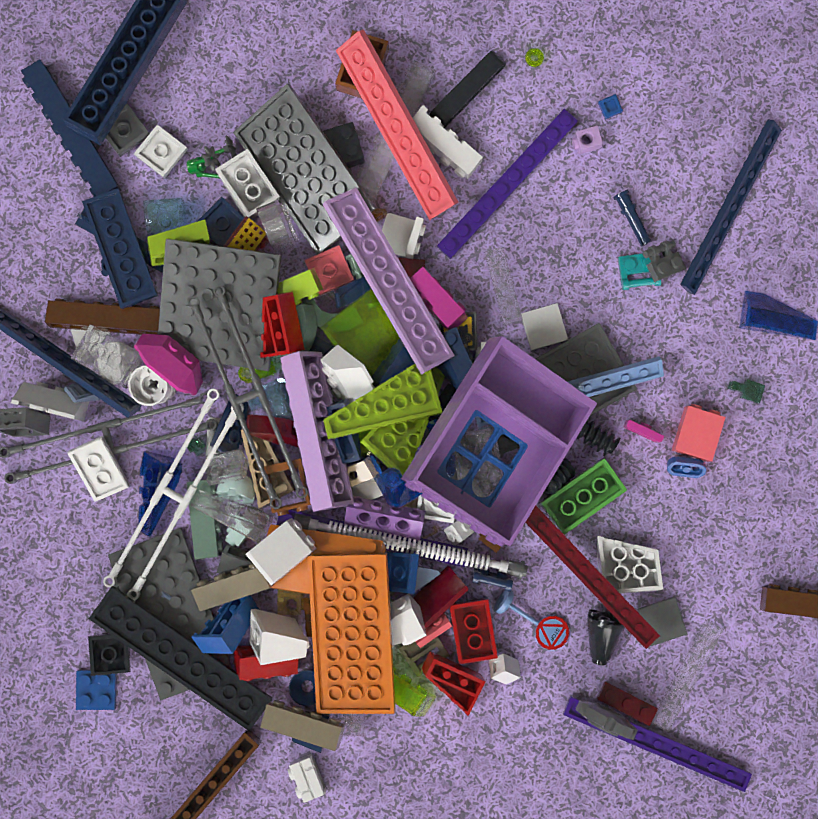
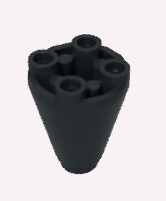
[587,609,625,665]

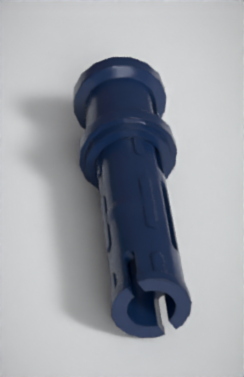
[613,189,652,247]

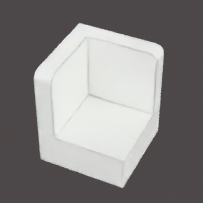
[489,654,521,684]

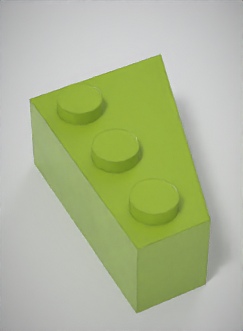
[147,219,210,266]

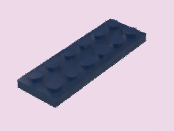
[82,188,158,309]

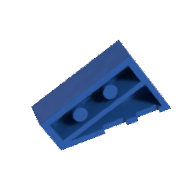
[192,595,260,654]

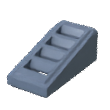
[64,383,101,403]

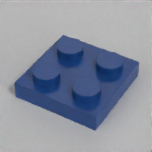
[387,552,419,594]
[76,670,117,710]

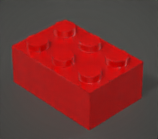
[450,597,498,664]

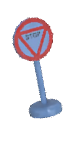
[494,590,569,650]

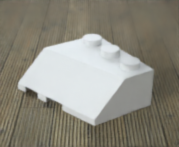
[320,345,375,403]
[11,381,90,421]
[597,536,663,594]

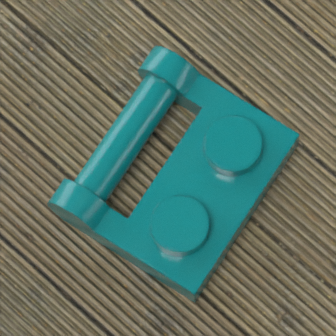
[618,253,661,291]

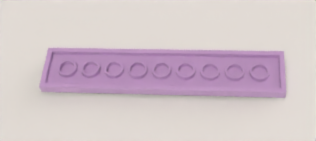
[323,187,455,375]

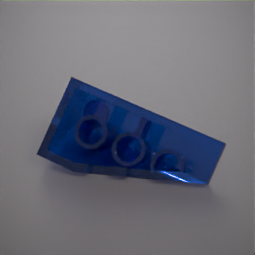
[739,291,818,340]
[138,451,183,537]

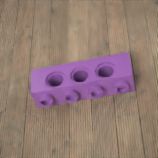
[344,496,426,540]

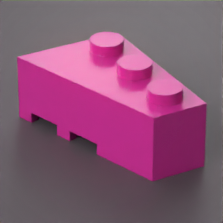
[410,267,467,330]

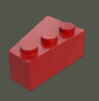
[260,291,305,358]
[233,644,298,681]
[421,651,486,716]

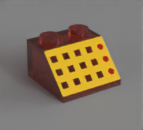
[224,216,269,251]

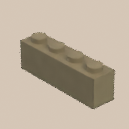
[191,563,275,611]
[260,700,345,751]

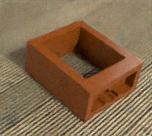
[264,458,311,516]

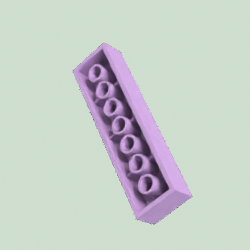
[280,351,354,512]

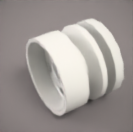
[128,365,177,406]

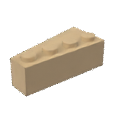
[241,429,296,508]

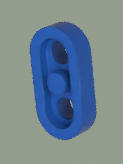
[667,457,706,478]

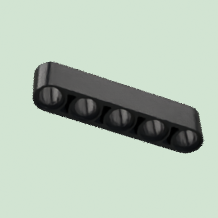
[429,50,506,128]

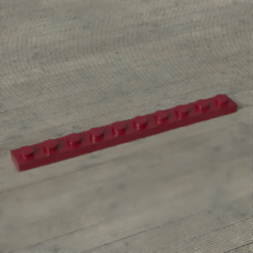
[525,505,660,649]

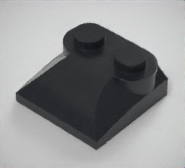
[88,633,131,676]

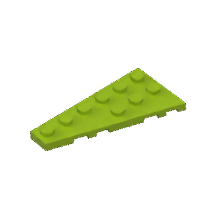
[323,364,442,440]
[361,367,445,482]

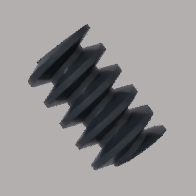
[577,419,621,457]
[543,457,575,495]

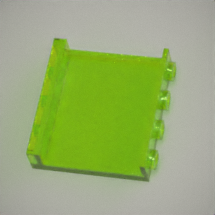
[320,289,400,385]

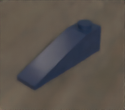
[437,327,474,390]

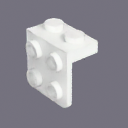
[382,213,426,259]

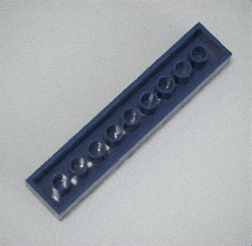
[63,0,188,146]

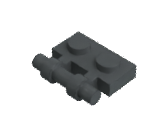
[643,240,686,282]

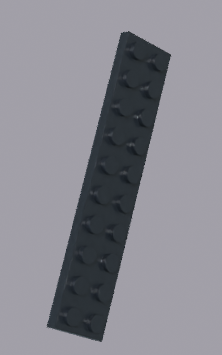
[88,586,273,731]

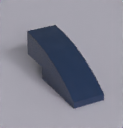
[326,398,362,464]

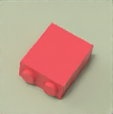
[671,404,726,462]

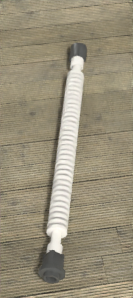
[294,513,528,580]

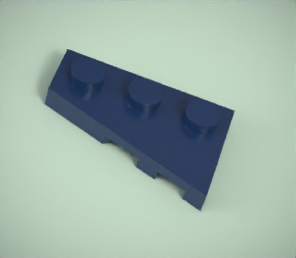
[210,394,249,462]

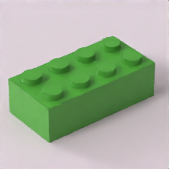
[539,458,627,535]

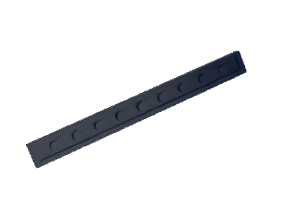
[680,119,782,295]
[0,308,142,418]

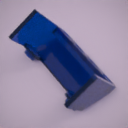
[363,419,456,508]

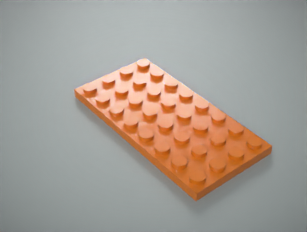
[308,553,396,714]

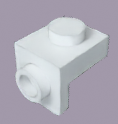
[444,520,474,545]

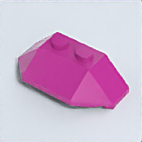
[134,334,203,395]

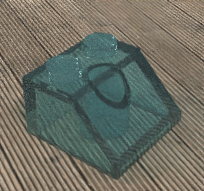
[143,198,187,236]

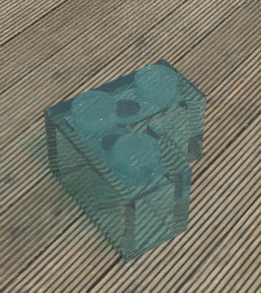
[247,378,293,419]

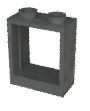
[0,407,50,437]

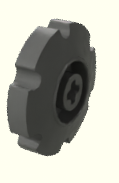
[575,700,638,740]

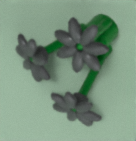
[187,135,237,188]

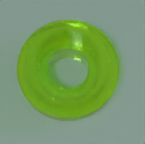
[525,48,544,67]

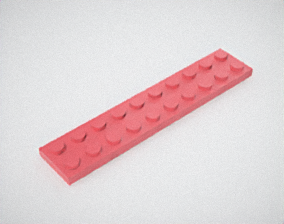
[336,29,459,220]

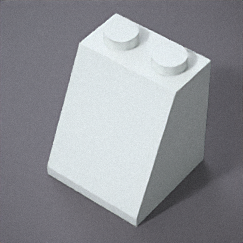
[246,518,317,585]
[249,609,309,665]

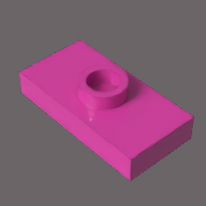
[623,420,664,443]

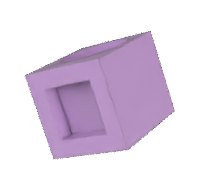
[572,126,603,155]

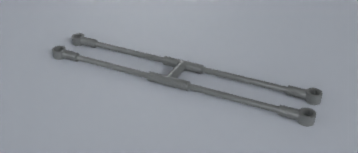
[187,285,308,509]
[0,393,218,484]

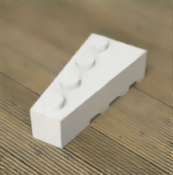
[413,105,483,179]

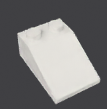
[215,149,280,220]

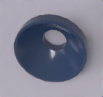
[289,670,316,706]

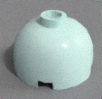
[216,470,255,504]

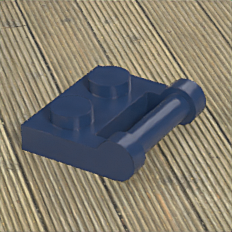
[472,567,513,592]

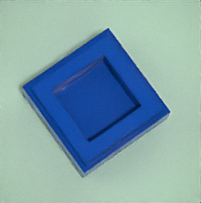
[598,94,623,120]

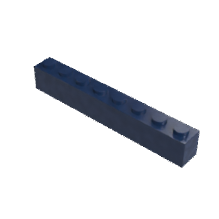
[21,59,122,197]

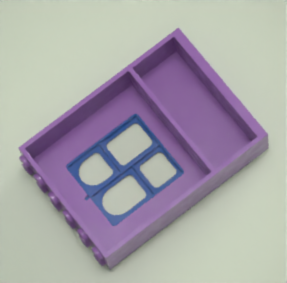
[401,336,597,547]

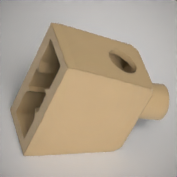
[347,457,383,487]

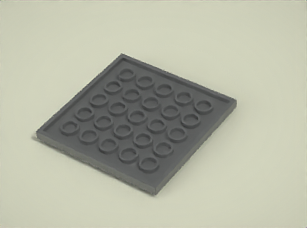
[158,238,282,371]

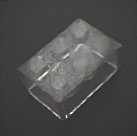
[256,200,299,254]
[71,324,143,389]

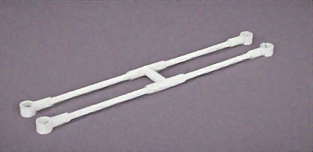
[103,389,244,601]

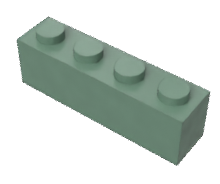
[187,479,223,559]

